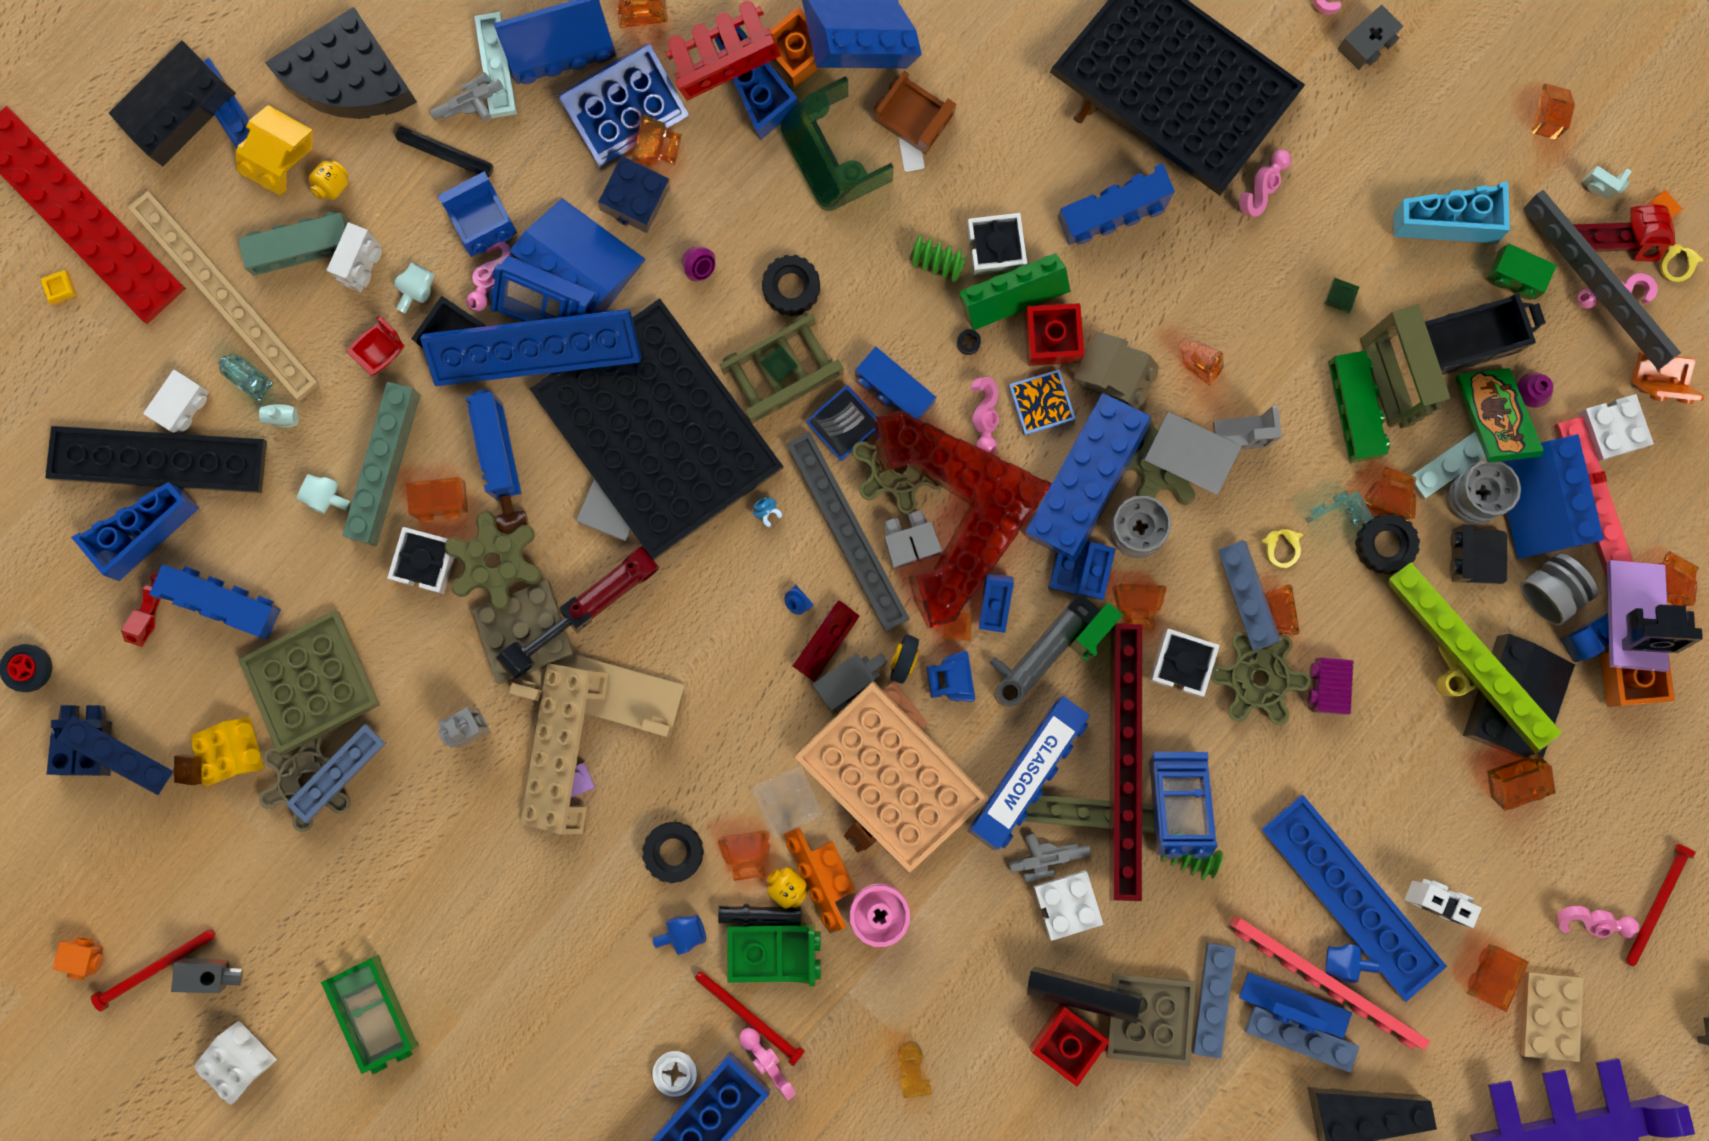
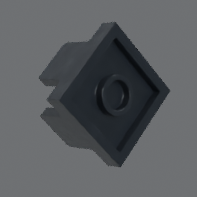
[1622,604,1703,653]

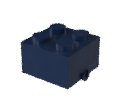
[598,155,670,233]

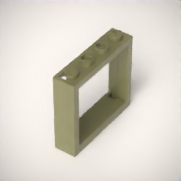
[1360,304,1451,429]

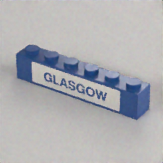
[967,696,1090,850]

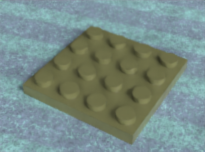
[238,610,380,755]

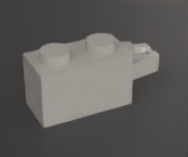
[438,707,491,748]

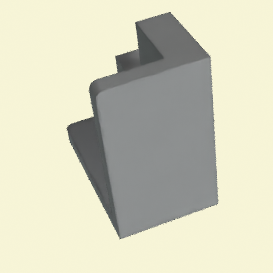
[1213,406,1282,450]

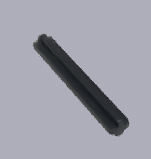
[395,126,494,178]

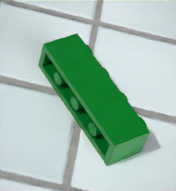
[959,253,1071,331]
[1328,350,1390,463]

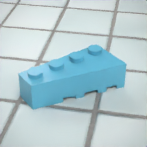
[1393,182,1510,244]

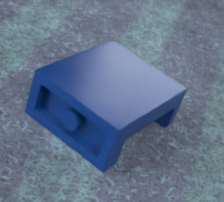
[438,171,517,257]

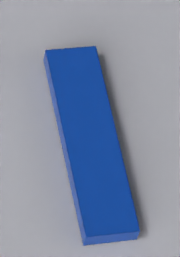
[204,58,250,149]

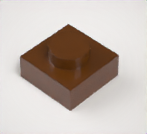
[173,754,202,785]

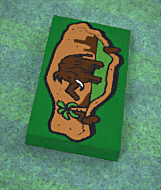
[1456,368,1544,463]

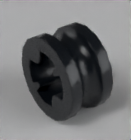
[957,329,981,355]

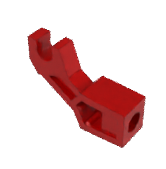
[121,573,161,647]

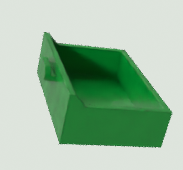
[1069,602,1123,663]

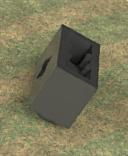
[1337,4,1403,70]

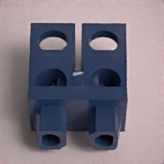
[46,705,112,776]

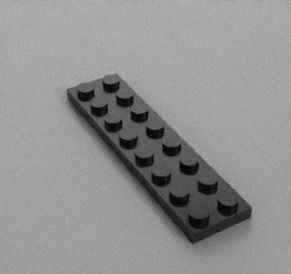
[45,426,267,493]

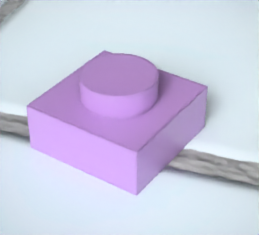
[571,762,596,798]

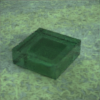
[1324,278,1359,313]
[760,345,798,384]

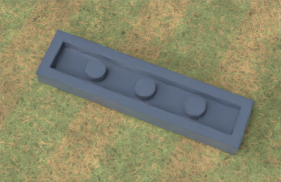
[1218,540,1281,651]
[286,724,387,823]
[1192,942,1236,1059]
[1244,1005,1360,1073]

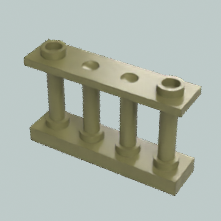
[719,313,844,424]

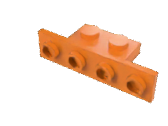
[784,827,856,933]

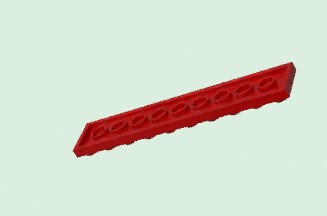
[0,106,186,324]

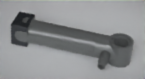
[990,593,1100,707]

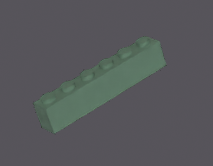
[342,382,421,547]

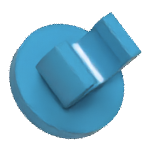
[753,497,782,527]

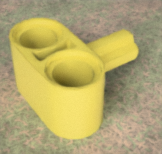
[1437,645,1477,697]

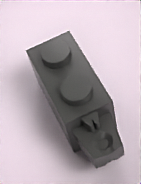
[813,653,888,712]

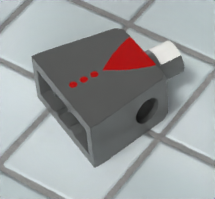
[171,957,243,993]

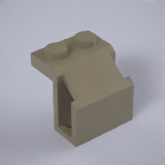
[1074,331,1159,410]

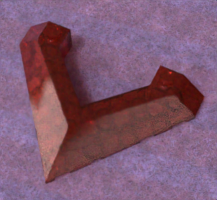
[875,411,1052,628]

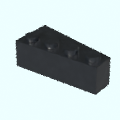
[1307,1087,1437,1141]

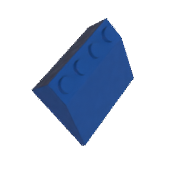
[493,0,617,84]
[802,0,922,69]
[557,43,689,167]
[509,198,645,313]
[1500,434,1604,559]

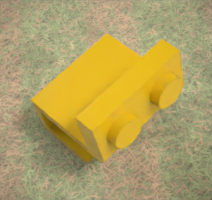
[236,105,313,196]

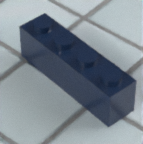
[56,715,174,795]

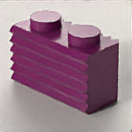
[1308,657,1354,715]

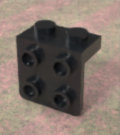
[1450,525,1507,584]

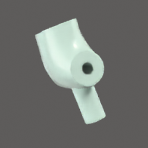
[394,262,435,313]
[259,404,299,428]
[296,474,351,514]

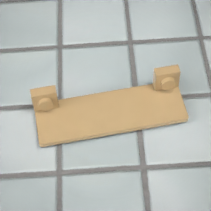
[509,655,685,737]
[521,663,609,835]

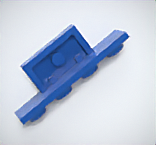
[1239,972,1352,1038]

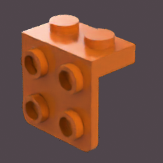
[1631,352,1705,404]

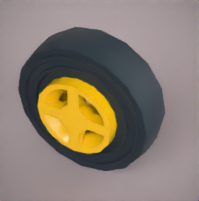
[890,635,919,684]

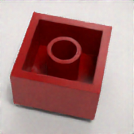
[1024,303,1084,366]
[1029,1004,1110,1087]

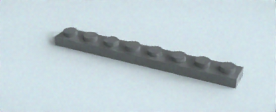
[1523,190,1681,370]
[786,431,910,632]

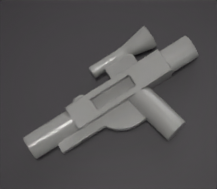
[430,72,503,121]
[1009,833,1091,884]

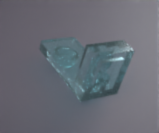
[1305,490,1374,527]

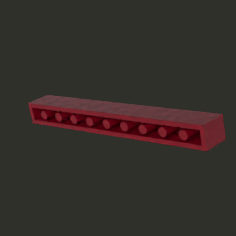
[1109,623,1142,902]

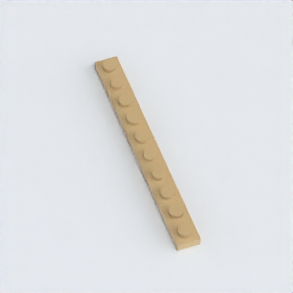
[128,191,320,401]

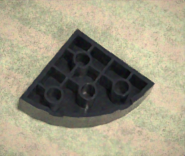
[265,7,417,119]

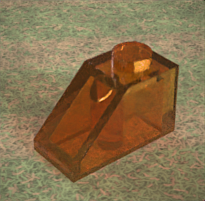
[1531,83,1575,140]

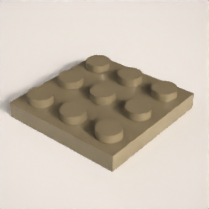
[472,580,575,685]
[1106,973,1196,1066]

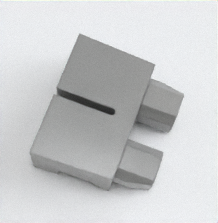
[884,510,942,570]

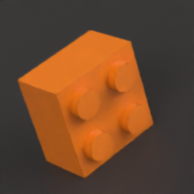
[769,7,820,90]
[1600,652,1675,707]

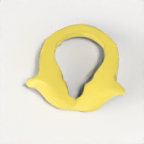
[1659,244,1703,282]
[1261,529,1303,568]

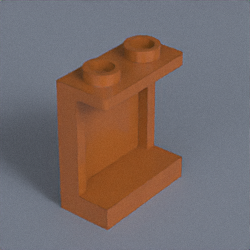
[874,70,957,155]

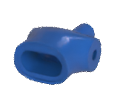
[653,915,706,955]
[1325,945,1379,983]

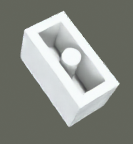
[143,369,209,434]

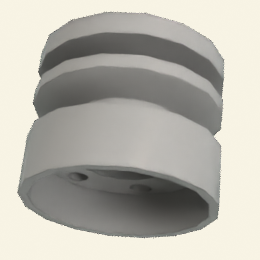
[1447,460,1521,525]
[1111,496,1171,558]
[1520,553,1598,626]

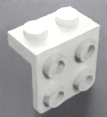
[194,1021,277,1105]

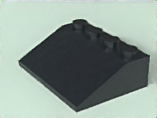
[109,40,236,166]
[1463,634,1575,765]

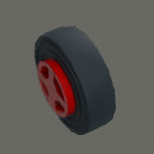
[0,644,52,693]

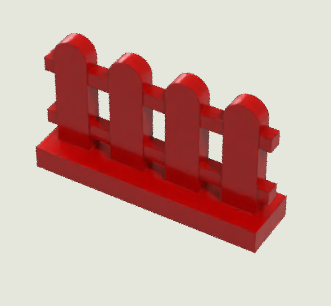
[665,1,782,101]

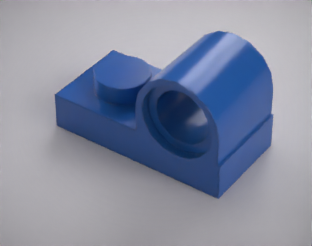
[979,573,1014,633]
[1560,613,1609,662]

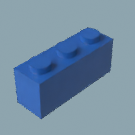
[855,346,937,426]

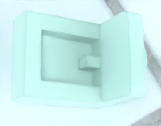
[1581,166,1632,200]

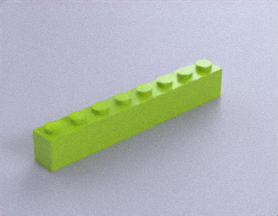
[1388,563,1562,754]

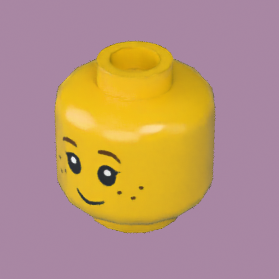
[308,161,349,200]
[767,867,808,909]

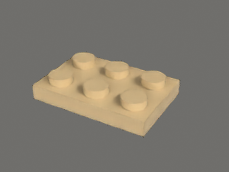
[1520,972,1584,1062]

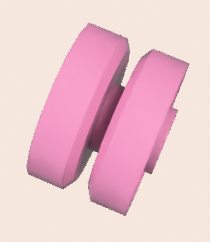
[850,883,910,947]

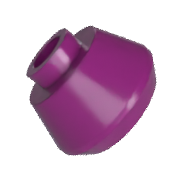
[681,247,716,282]
[1517,372,1554,408]

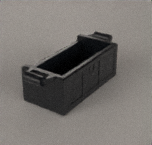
[1425,293,1546,375]

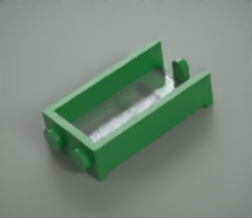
[321,955,419,1075]

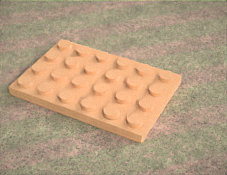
[794,681,988,873]

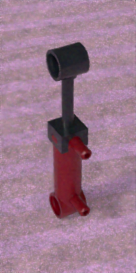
[496,546,660,680]

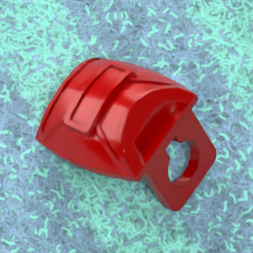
[1630,204,1675,262]
[346,316,405,377]

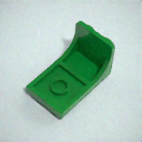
[727,925,821,987]

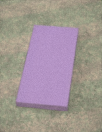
[1607,560,1670,672]

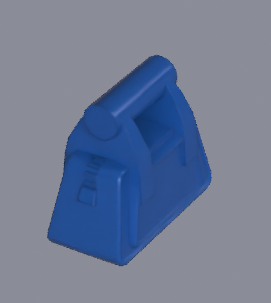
[926,650,975,702]

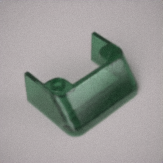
[781,76,894,211]

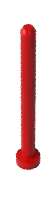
[1626,844,1696,967]
[91,930,216,1012]
[695,971,805,1066]

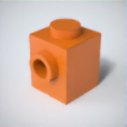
[52,937,103,980]

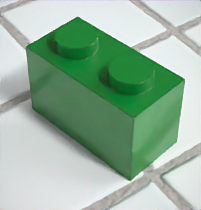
[1487,243,1557,300]

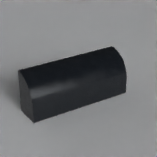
[1027,967,1143,1024]

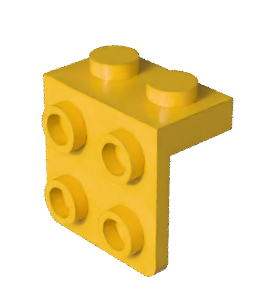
[191,717,264,786]

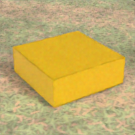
[40,270,77,305]

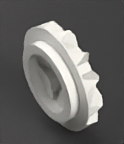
[652,1050,697,1097]

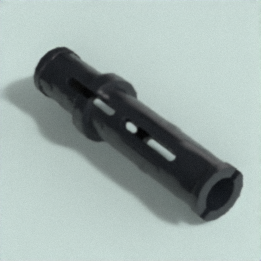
[718,904,801,926]

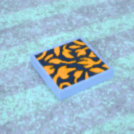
[1008,369,1076,436]

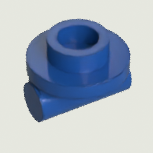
[784,585,814,615]

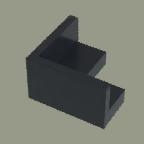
[411,296,486,349]

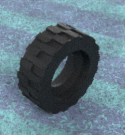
[762,255,820,316]
[1355,513,1420,574]
[642,822,704,883]

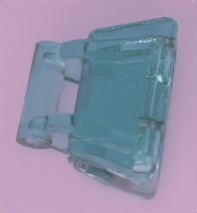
[219,354,274,401]

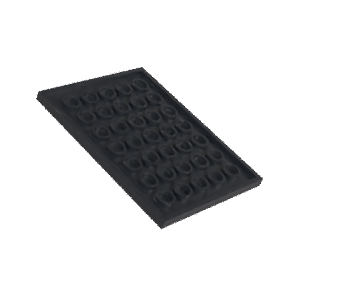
[1050,0,1305,196]
[530,298,784,560]

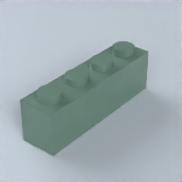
[238,212,349,276]

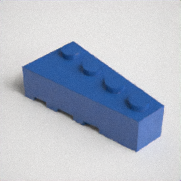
[714,18,801,139]
[1058,163,1175,245]
[71,482,200,581]
[149,564,281,639]

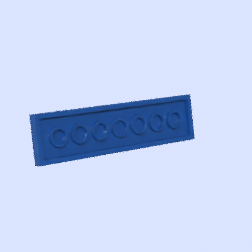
[420,309,642,386]
[1260,795,1447,1002]

